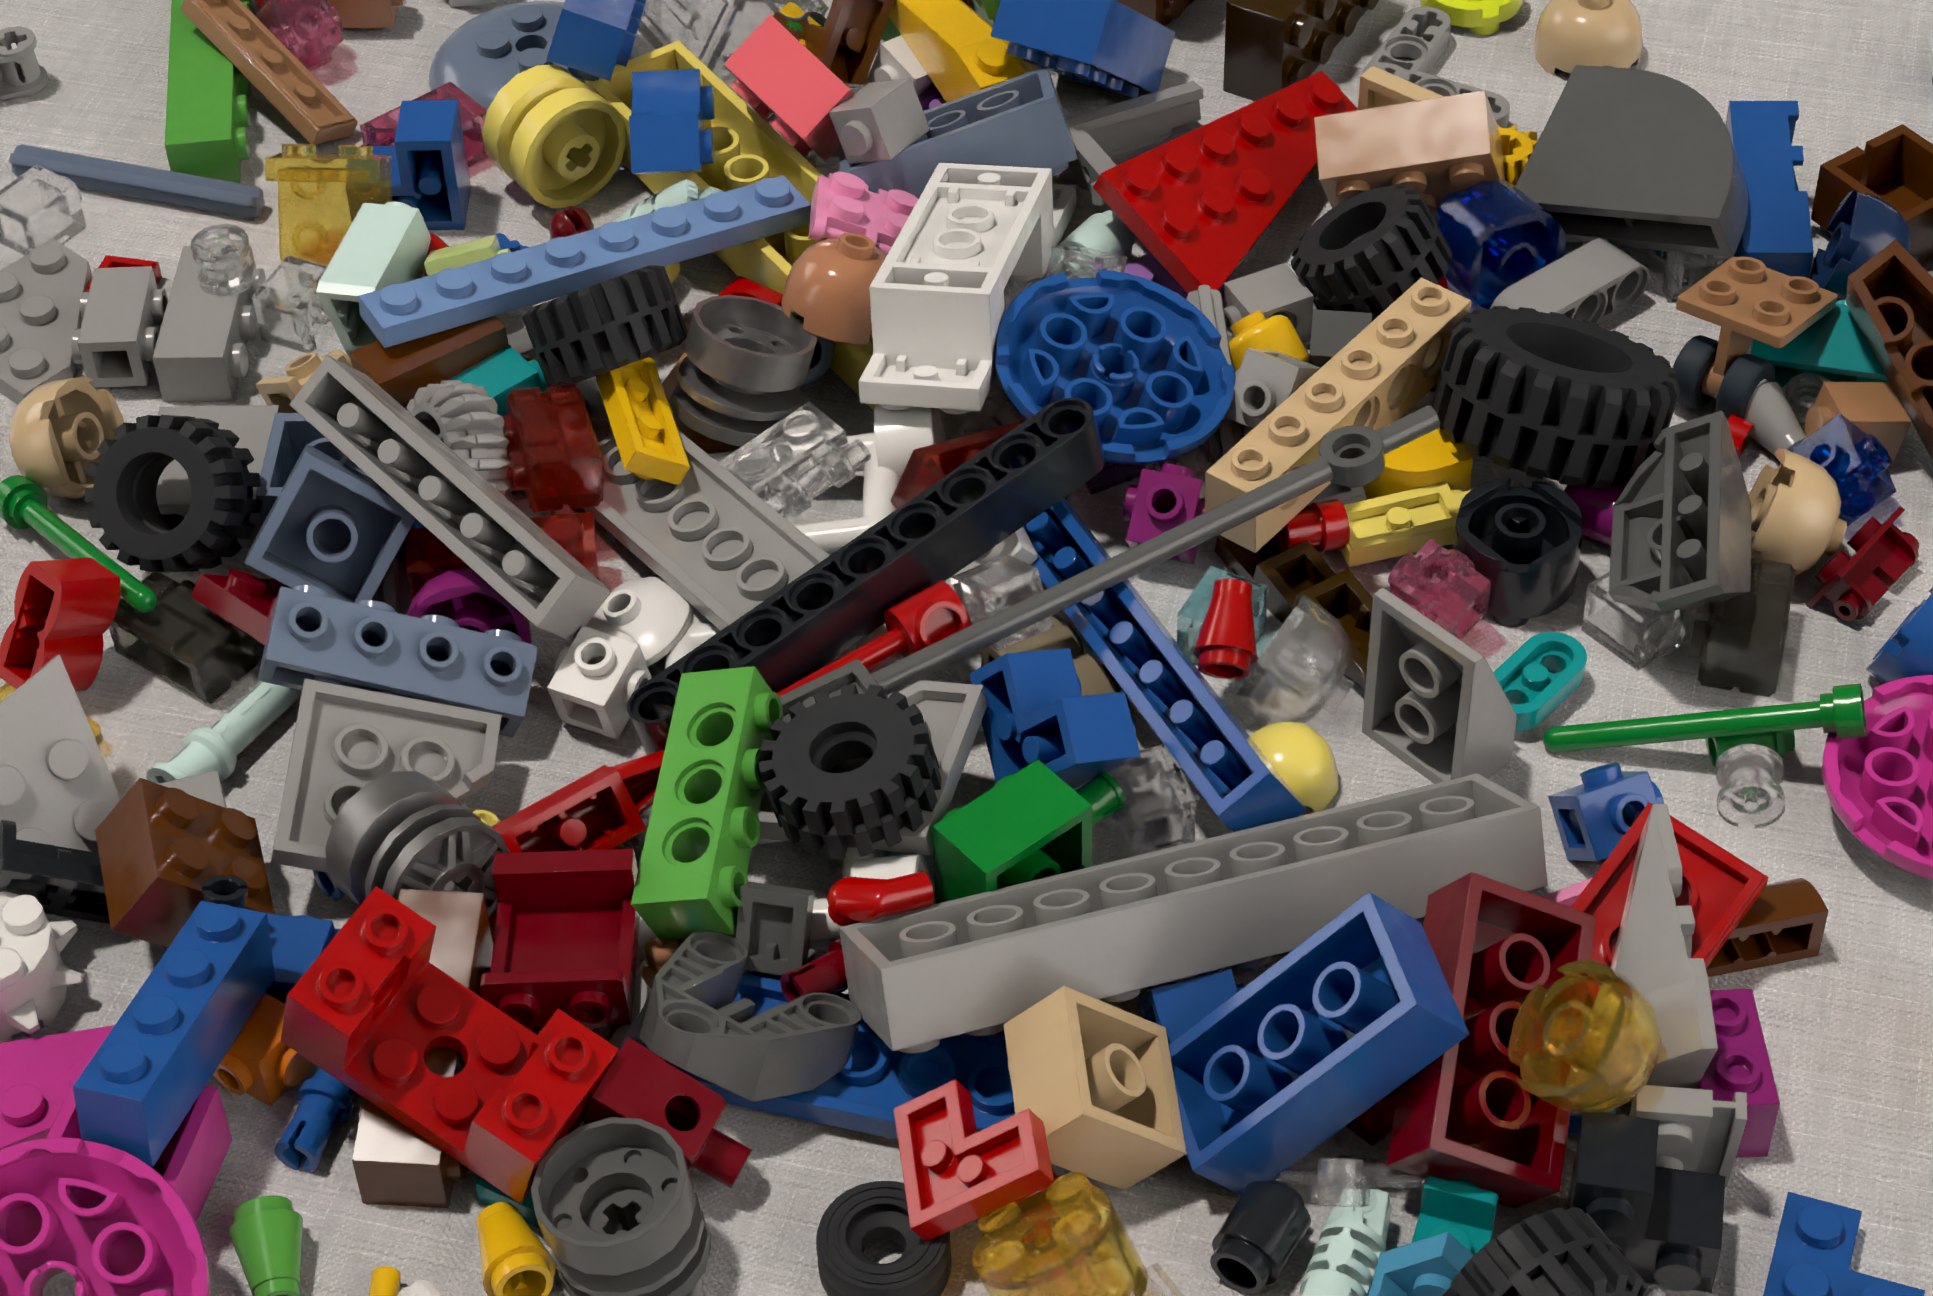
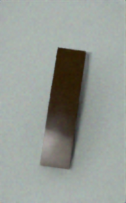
[1214,535,1373,688]

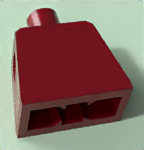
[583,1037,752,1188]

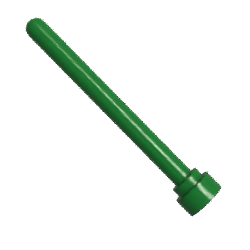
[0,475,157,613]
[1543,683,1867,753]

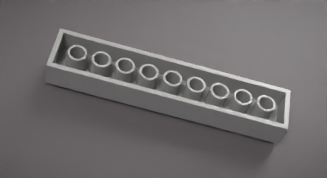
[839,773,1548,1053]

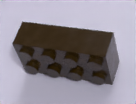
[1223,0,1379,101]

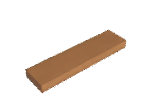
[181,0,358,146]

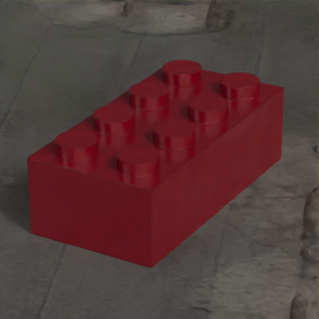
[1386,872,1597,1208]

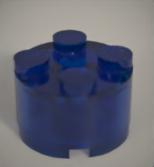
[1437,180,1566,310]

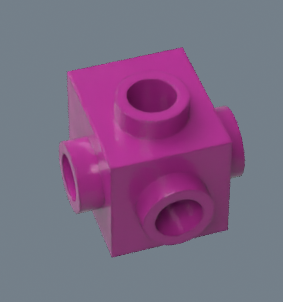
[1123,464,1205,564]

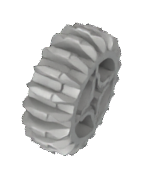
[407,380,512,544]

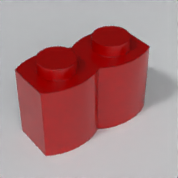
[0,557,120,692]

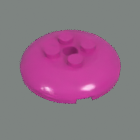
[1822,675,1933,880]
[0,1137,209,1296]

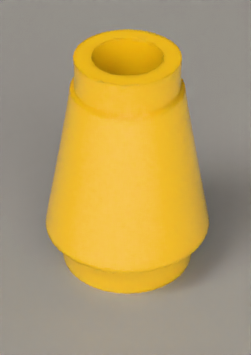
[476,1202,556,1296]

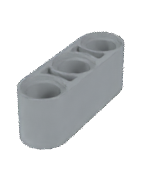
[1489,238,1649,325]

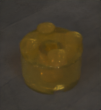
[972,1172,1148,1296]

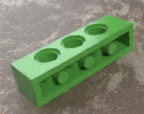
[631,666,783,940]

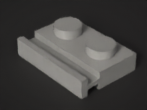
[1629,1084,1747,1187]

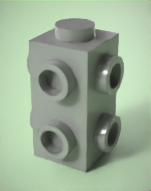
[71,266,168,388]

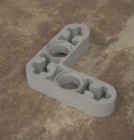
[1361,6,1510,128]

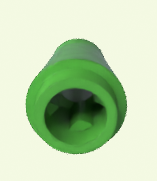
[229,1195,303,1296]

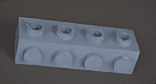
[257,585,538,738]

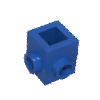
[1548,763,1664,861]

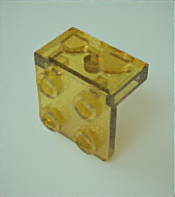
[265,144,392,268]

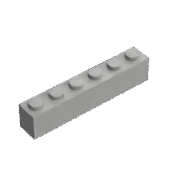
[289,355,612,642]

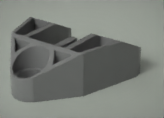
[640,931,861,1102]

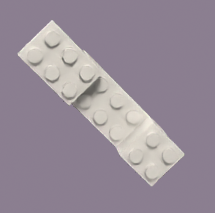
[858,163,1077,415]

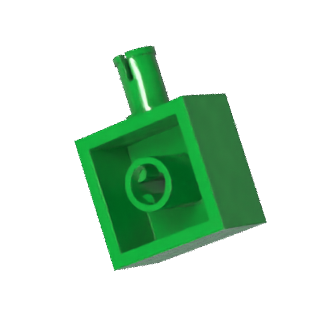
[932,759,1126,904]

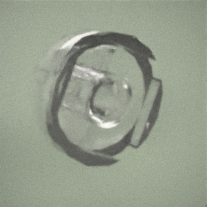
[1232,595,1354,724]

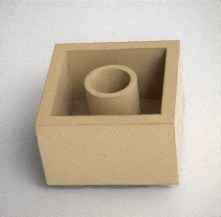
[1003,986,1187,1191]

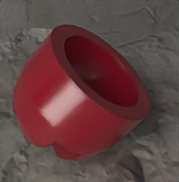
[549,206,594,240]

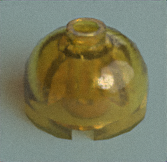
[1508,959,1661,1115]

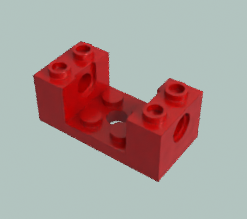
[281,886,619,1204]

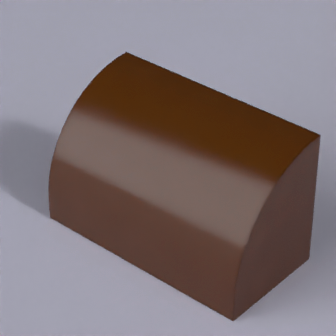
[1706,878,1829,977]

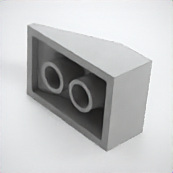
[1362,587,1517,784]

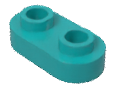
[1493,632,1587,732]

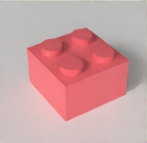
[724,14,854,162]

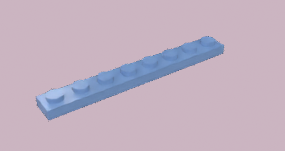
[359,175,811,348]

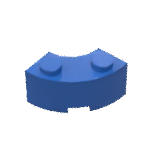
[629,69,715,175]

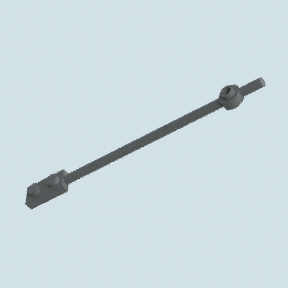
[779,405,1440,723]

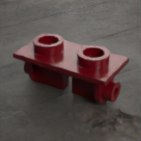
[1806,506,1919,621]

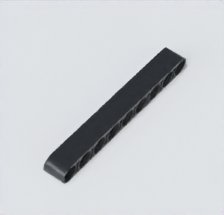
[627,398,1106,755]

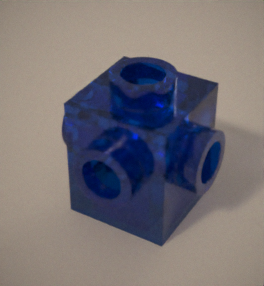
[1791,413,1897,526]

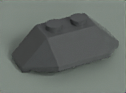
[1609,410,1751,611]

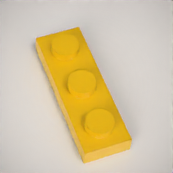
[595,357,690,486]

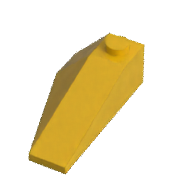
[889,0,1061,103]

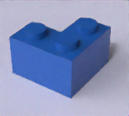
[346,100,471,230]
[970,648,1141,789]

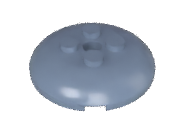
[429,1,639,138]

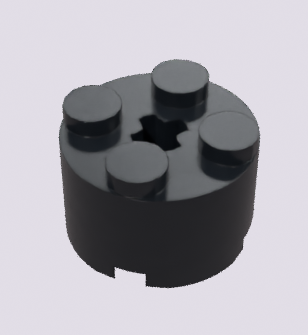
[1450,478,1583,627]

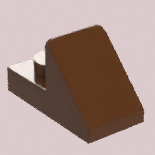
[804,0,895,94]

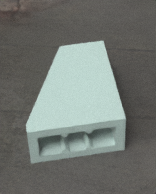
[316,201,431,351]

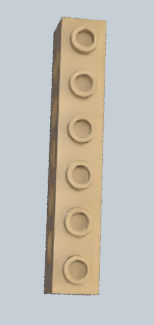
[1205,278,1472,553]

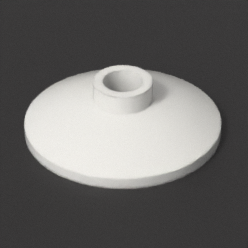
[586,577,692,667]

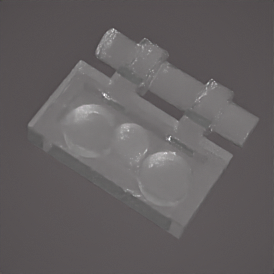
[718,401,871,518]

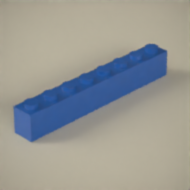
[1023,498,1307,832]

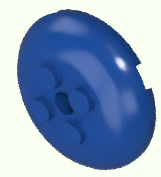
[994,270,1235,465]

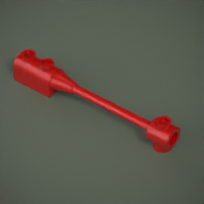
[491,580,972,853]

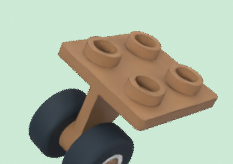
[1673,257,1838,419]

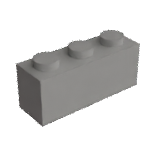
[152,245,266,402]

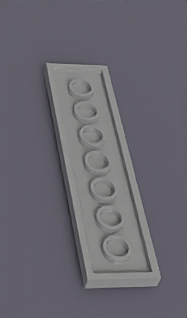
[509,377,830,630]

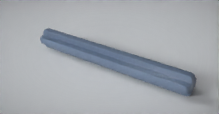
[9,144,265,219]

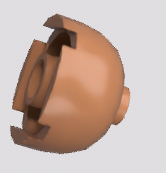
[781,233,887,345]

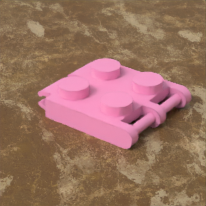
[808,172,918,255]

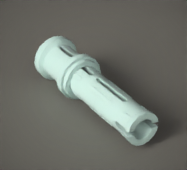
[146,681,301,784]

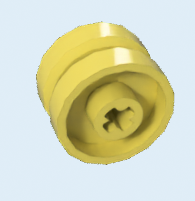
[482,64,627,209]

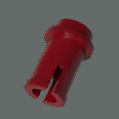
[780,939,848,1003]

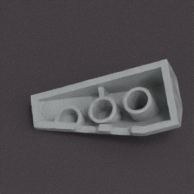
[1587,804,1718,1100]

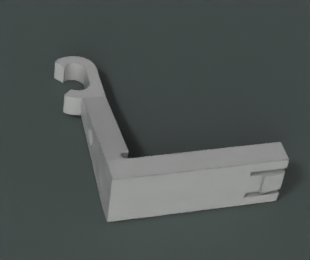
[1059,81,1204,223]

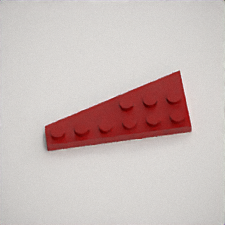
[1093,71,1358,294]

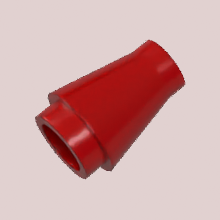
[1193,579,1258,679]

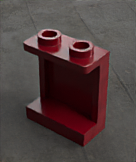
[480,848,640,1029]

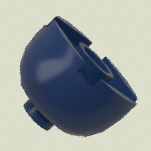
[1809,190,1917,301]

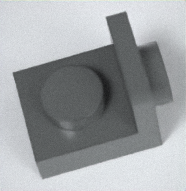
[736,881,816,980]

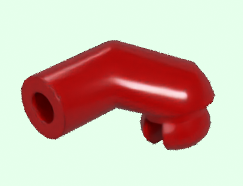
[827,871,934,926]

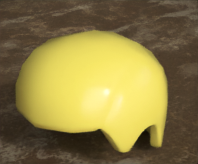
[1250,722,1338,812]

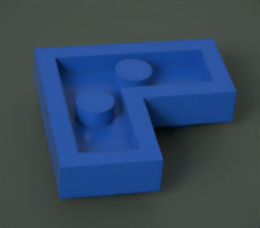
[1763,1192,1925,1296]

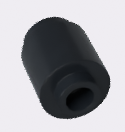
[1210,1181,1311,1294]

